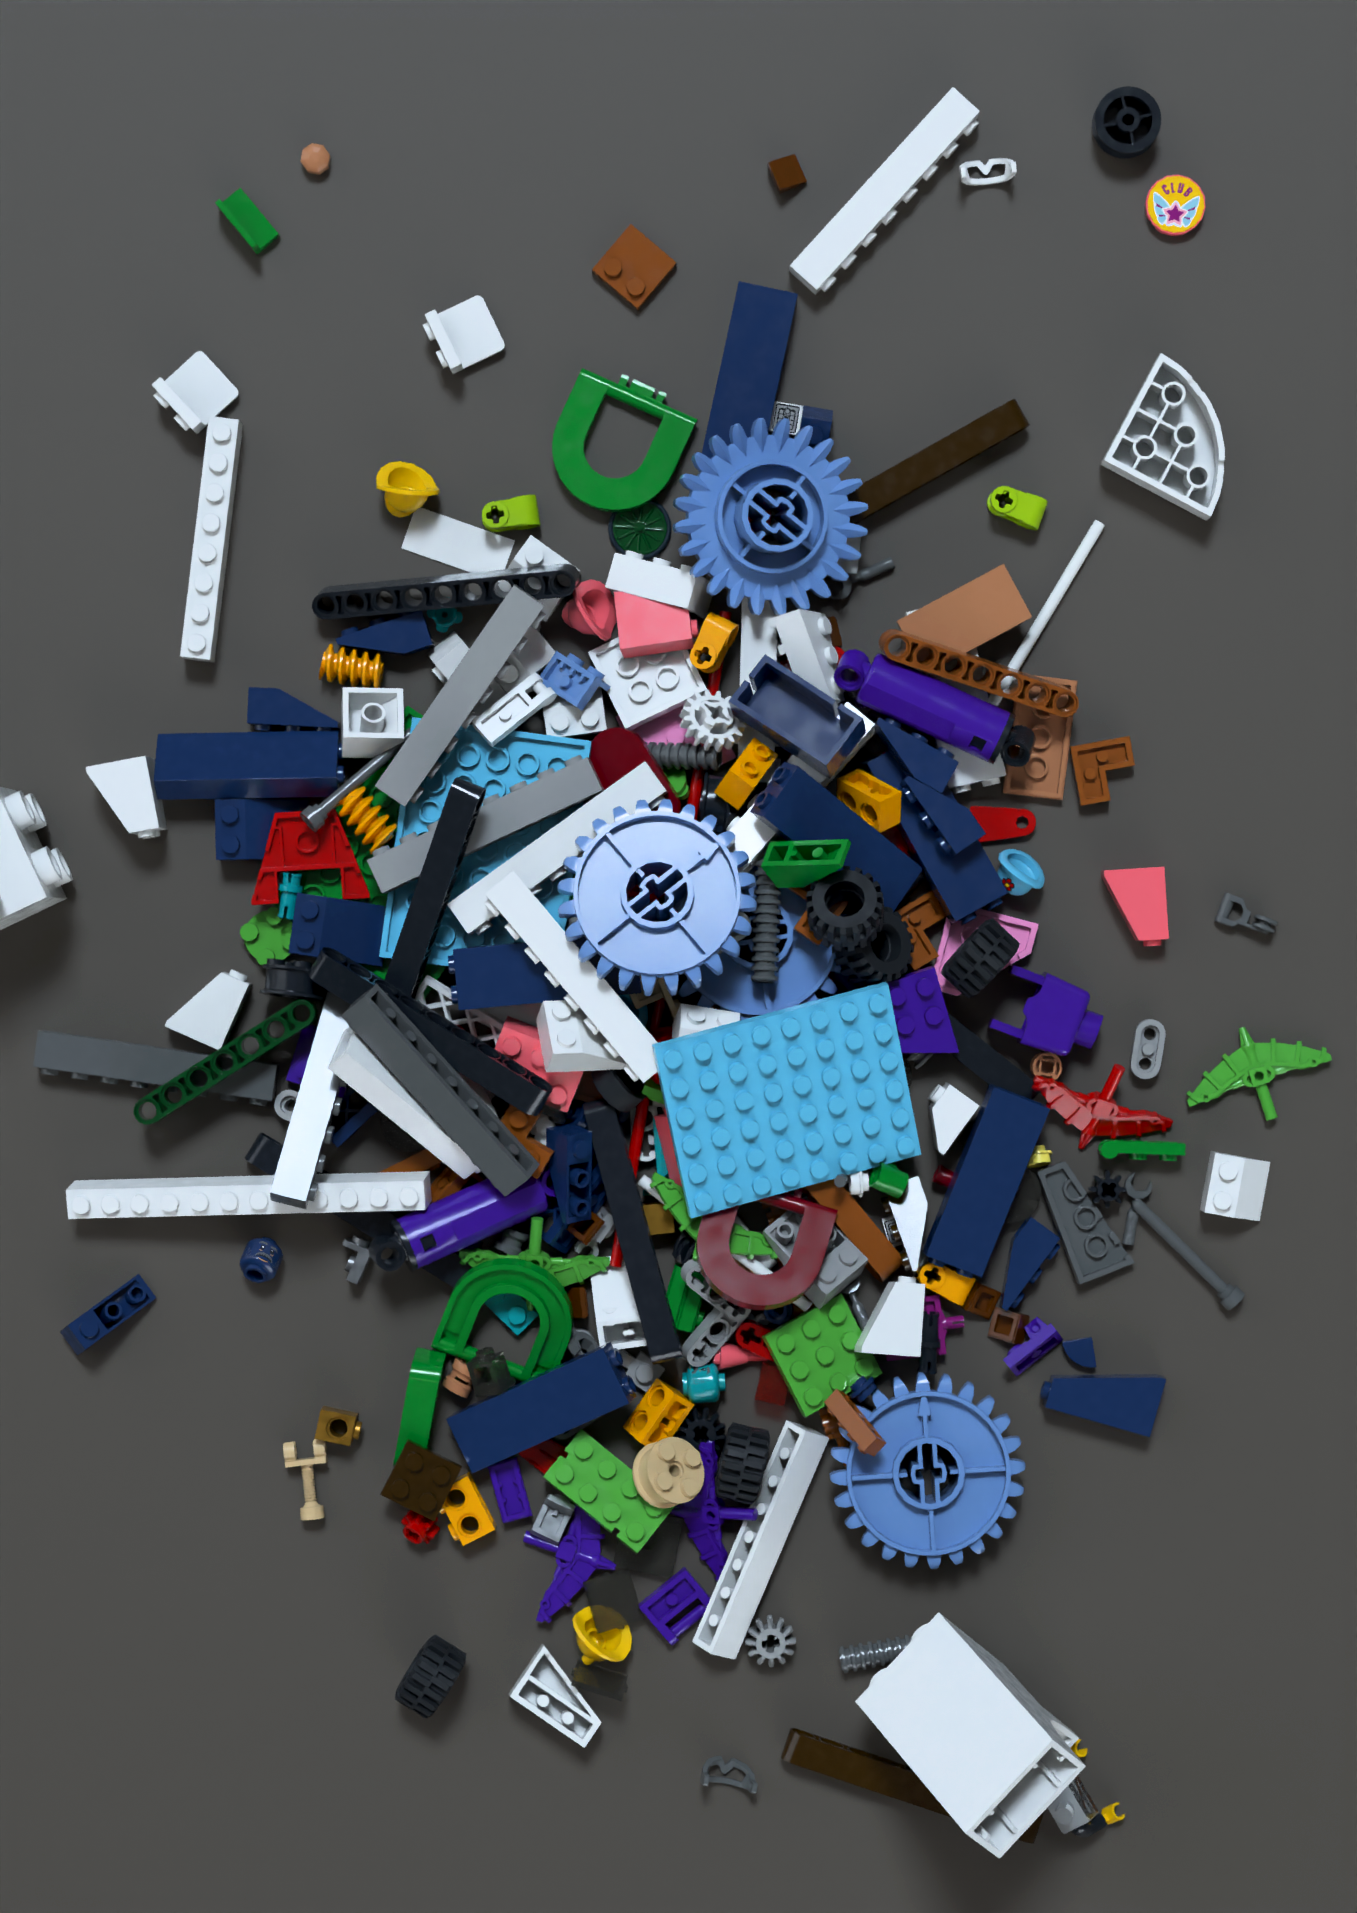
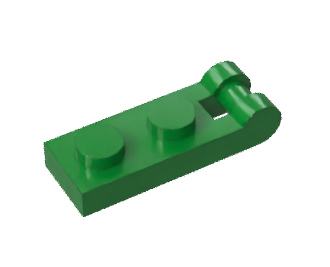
[1098,1139,1186,1161]

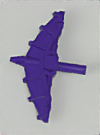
[670,1441,758,1582]
[523,1504,616,1623]

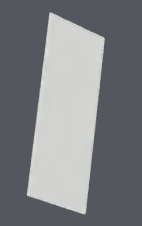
[401,507,515,582]

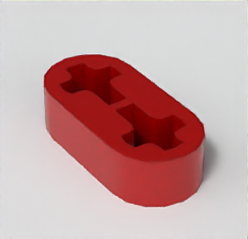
[735,1319,774,1361]

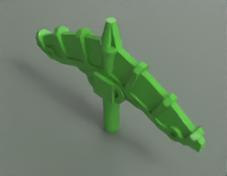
[1186,1027,1332,1121]
[650,1172,778,1261]
[459,1217,610,1311]

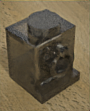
[466,1347,516,1397]

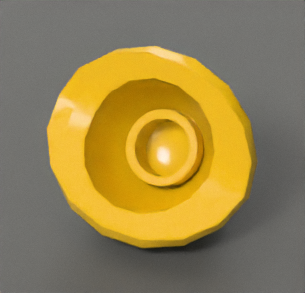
[376,461,440,518]
[572,1605,632,1665]

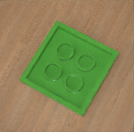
[762,1293,882,1417]

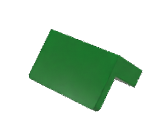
[215,188,280,255]

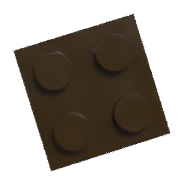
[380,1439,462,1521]

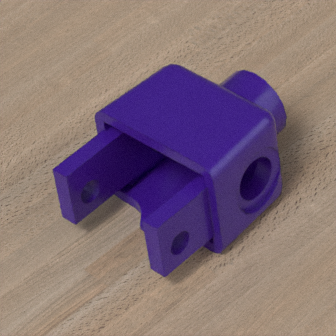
[988,965,1103,1056]

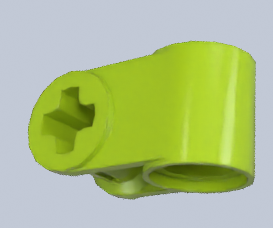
[987,486,1048,531]
[482,495,541,532]

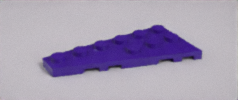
[886,966,959,1053]

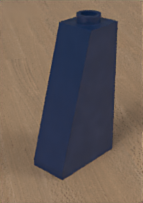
[1040,1374,1166,1437]

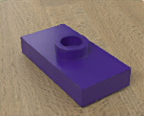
[488,1456,533,1524]

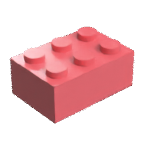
[494,1016,584,1113]

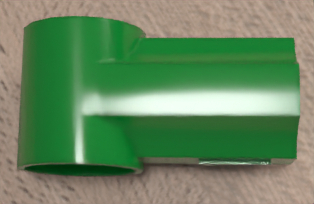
[869,1162,909,1198]

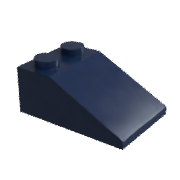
[215,799,309,861]
[288,893,386,967]

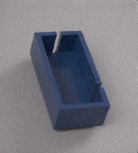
[729,654,866,779]

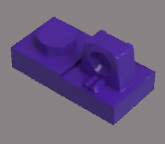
[1003,1317,1064,1377]

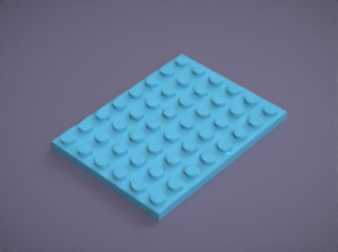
[379,717,592,966]
[652,982,921,1219]

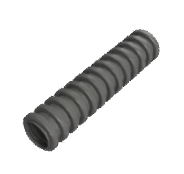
[645,742,722,771]
[751,859,781,983]
[838,1634,912,1673]

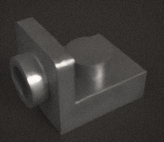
[342,1235,371,1284]

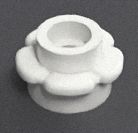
[849,1171,869,1197]

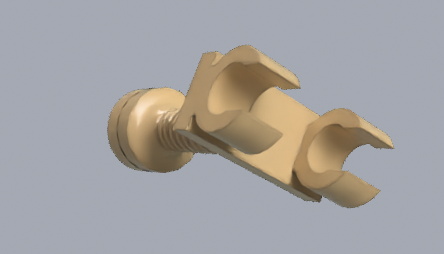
[283,1439,328,1521]

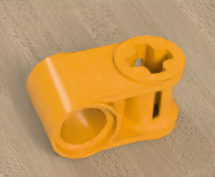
[690,612,739,674]
[916,1262,976,1306]

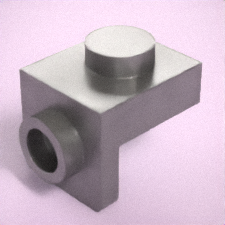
[530,1494,575,1546]

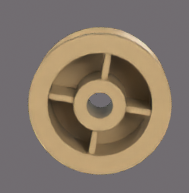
[632,1437,704,1509]

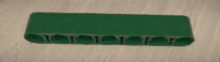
[134,999,318,1125]

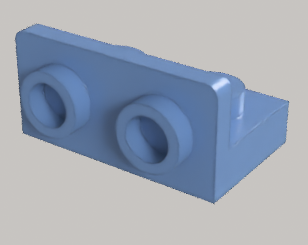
[540,651,610,711]

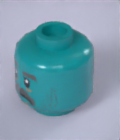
[682,1363,726,1403]

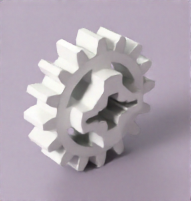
[679,689,746,752]

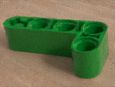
[393,1347,447,1467]

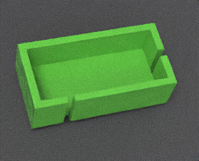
[543,1429,675,1554]

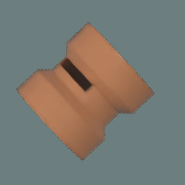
[1030,1052,1062,1080]
[442,1357,482,1398]

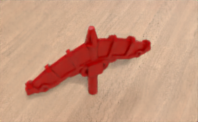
[1032,1064,1173,1149]

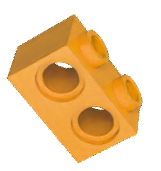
[714,737,778,810]
[837,768,902,833]
[623,1378,694,1446]
[440,1472,497,1546]

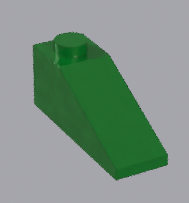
[761,839,851,888]

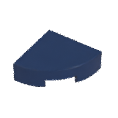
[1061,1336,1097,1368]

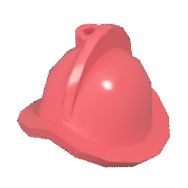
[562,579,616,641]

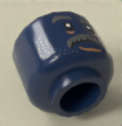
[239,1237,283,1283]

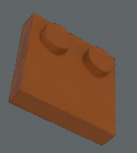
[592,224,677,310]

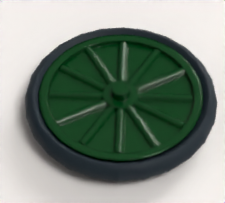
[608,500,672,560]

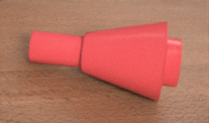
[711,1342,767,1371]

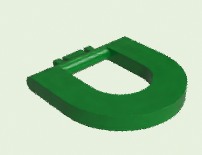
[552,368,698,512]
[431,1258,573,1387]

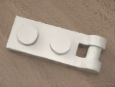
[472,673,557,747]

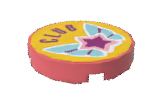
[1145,174,1206,236]

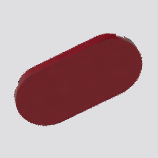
[590,727,680,814]

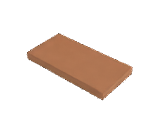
[896,564,1032,674]
[1002,675,1077,800]

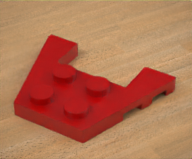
[251,809,370,905]

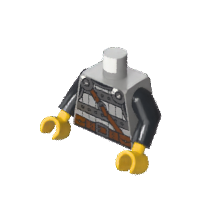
[1047,1739,1125,1838]

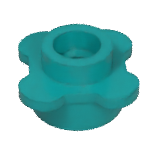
[427,597,463,633]

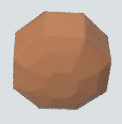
[300,143,331,175]

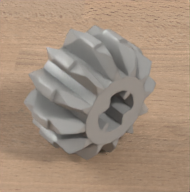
[745,1615,796,1667]

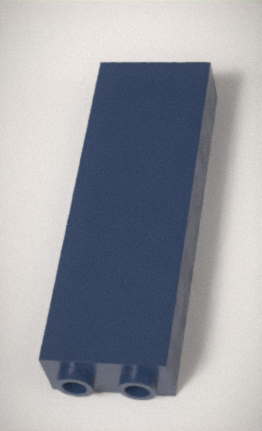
[702,281,798,458]
[154,731,346,800]
[863,751,1008,926]
[750,762,923,912]
[448,937,642,1010]
[922,1083,1050,1278]
[446,1342,637,1473]

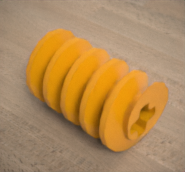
[319,644,384,688]
[336,786,397,855]

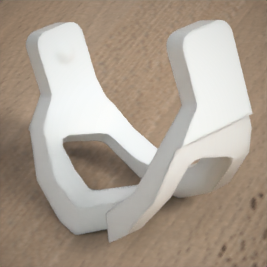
[959,158,1017,186]

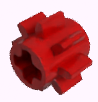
[401,1510,440,1544]

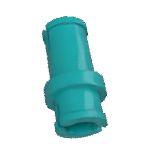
[277,872,303,919]

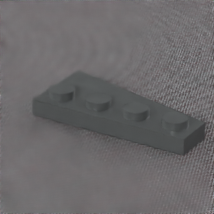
[1035,1161,1135,1284]

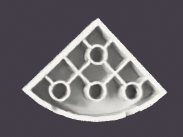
[1100,353,1225,521]

